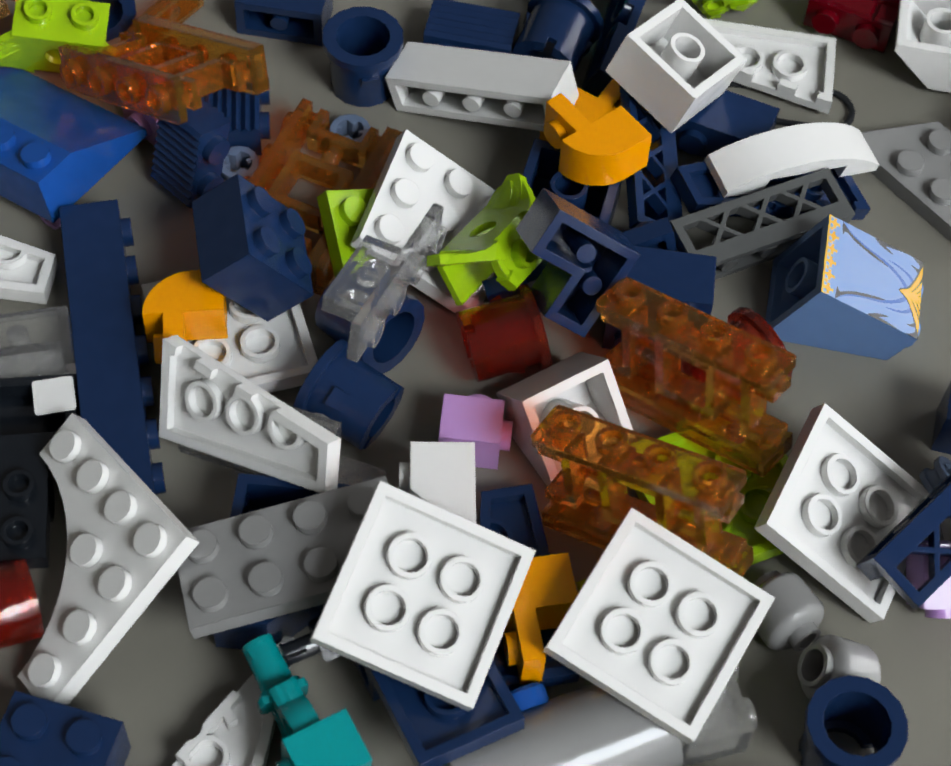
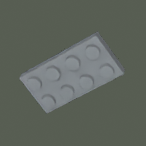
[178,476,388,639]

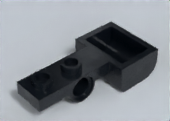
[0,374,81,571]

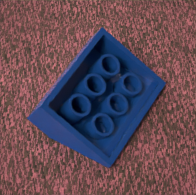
[0,67,147,223]

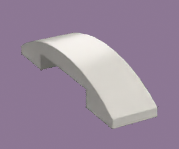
[704,122,880,198]

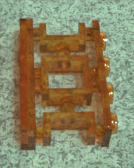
[59,14,270,125]
[245,98,402,296]
[596,277,796,477]
[530,405,754,577]

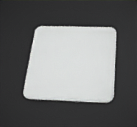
[31,375,77,416]

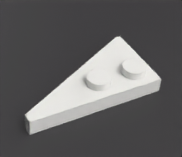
[172,636,295,766]

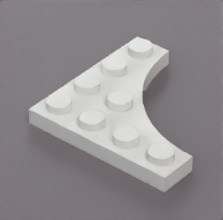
[18,413,199,706]

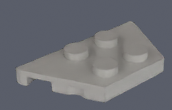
[861,121,951,242]

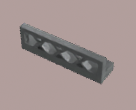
[670,167,855,280]

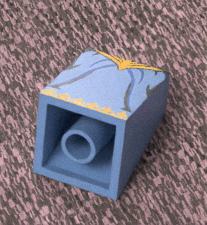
[763,214,924,360]

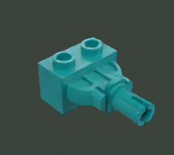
[242,634,373,766]

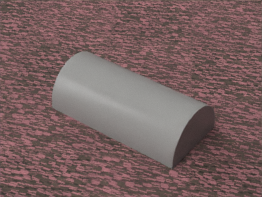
[442,683,683,766]

